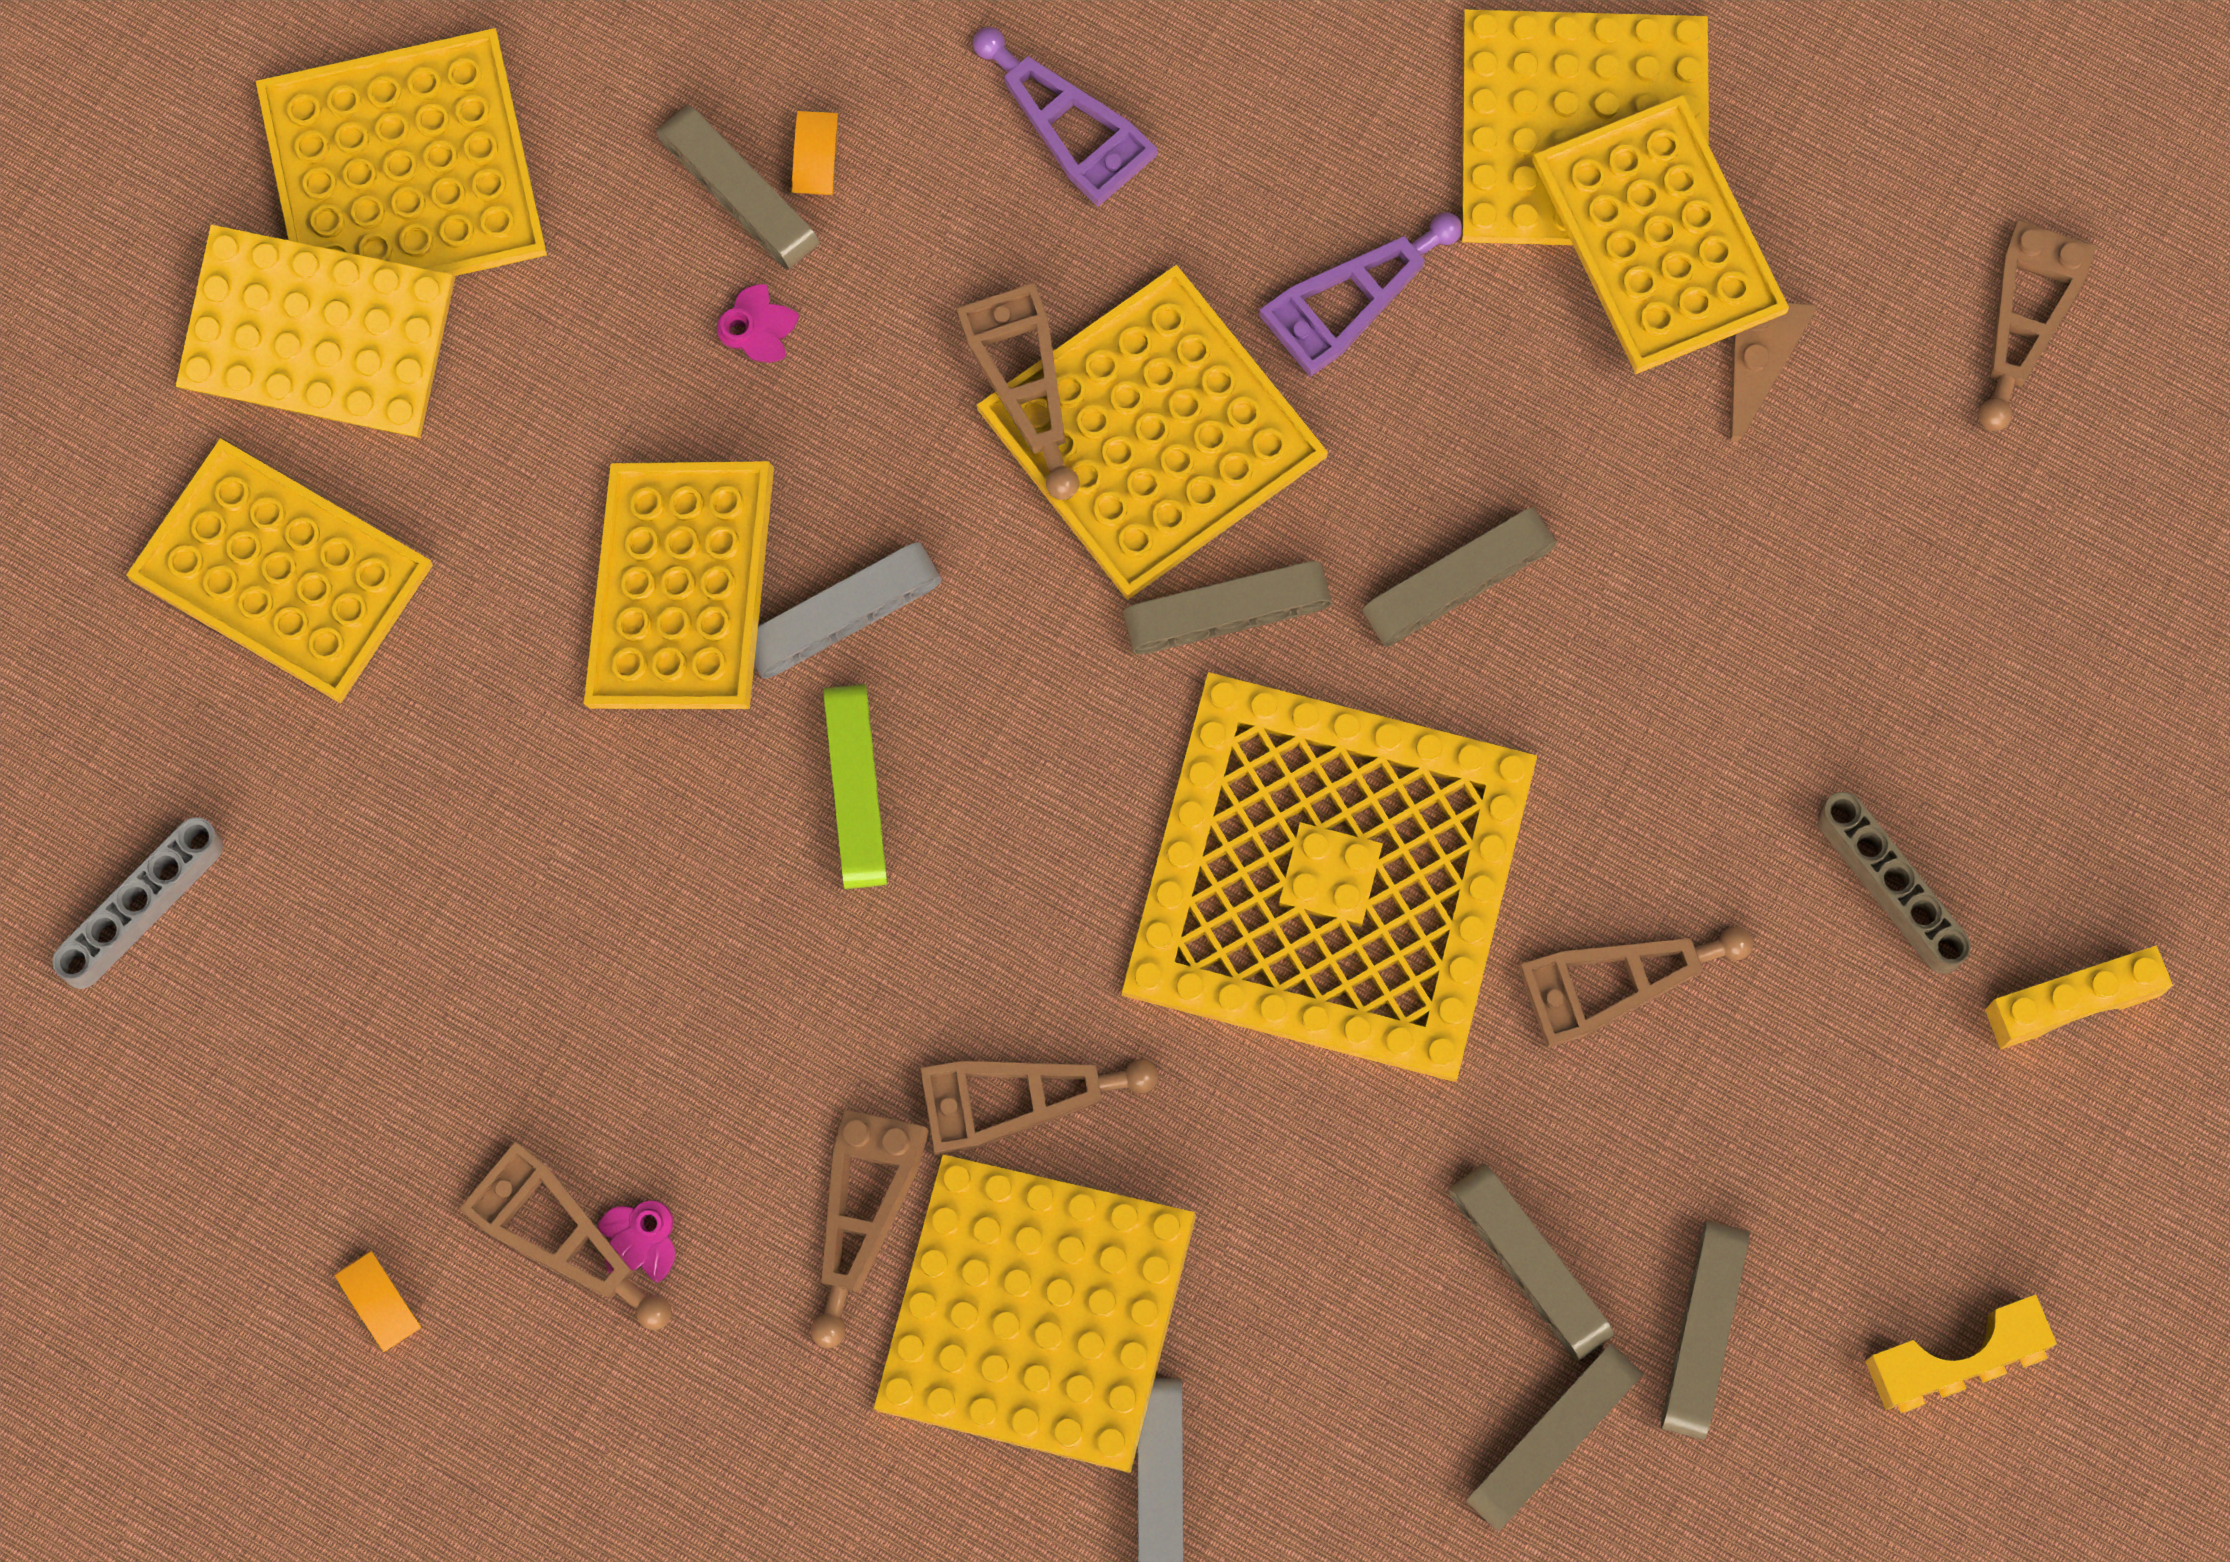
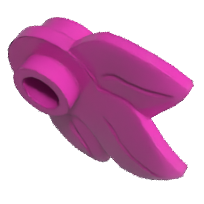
[717,284,799,363]
[597,1200,676,1283]

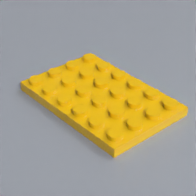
[1532,95,1789,374]
[175,225,456,439]
[126,438,433,704]
[584,461,774,709]

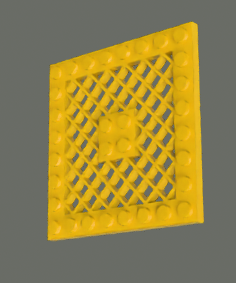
[1122,672,1537,1082]

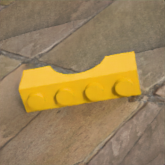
[1985,945,2173,1050]
[1865,1295,2057,1413]

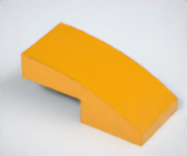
[791,111,839,195]
[334,1250,421,1352]

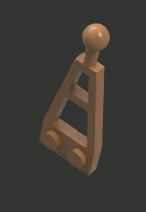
[1979,220,2096,431]
[956,282,1079,500]
[1519,926,1753,1048]
[920,1059,1159,1155]
[811,1110,929,1349]
[459,1141,672,1330]

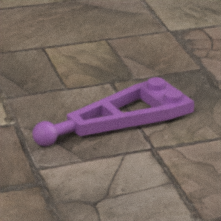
[973,27,1158,207]
[1259,212,1462,377]

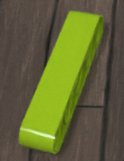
[823,684,887,890]

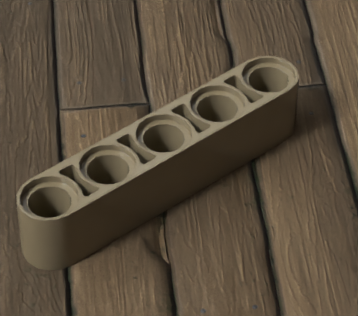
[656,104,820,271]
[1362,507,1558,647]
[1122,561,1333,654]
[1818,792,1971,974]
[1448,1163,1614,1362]
[1661,1220,1750,1440]
[1466,1344,1644,1532]

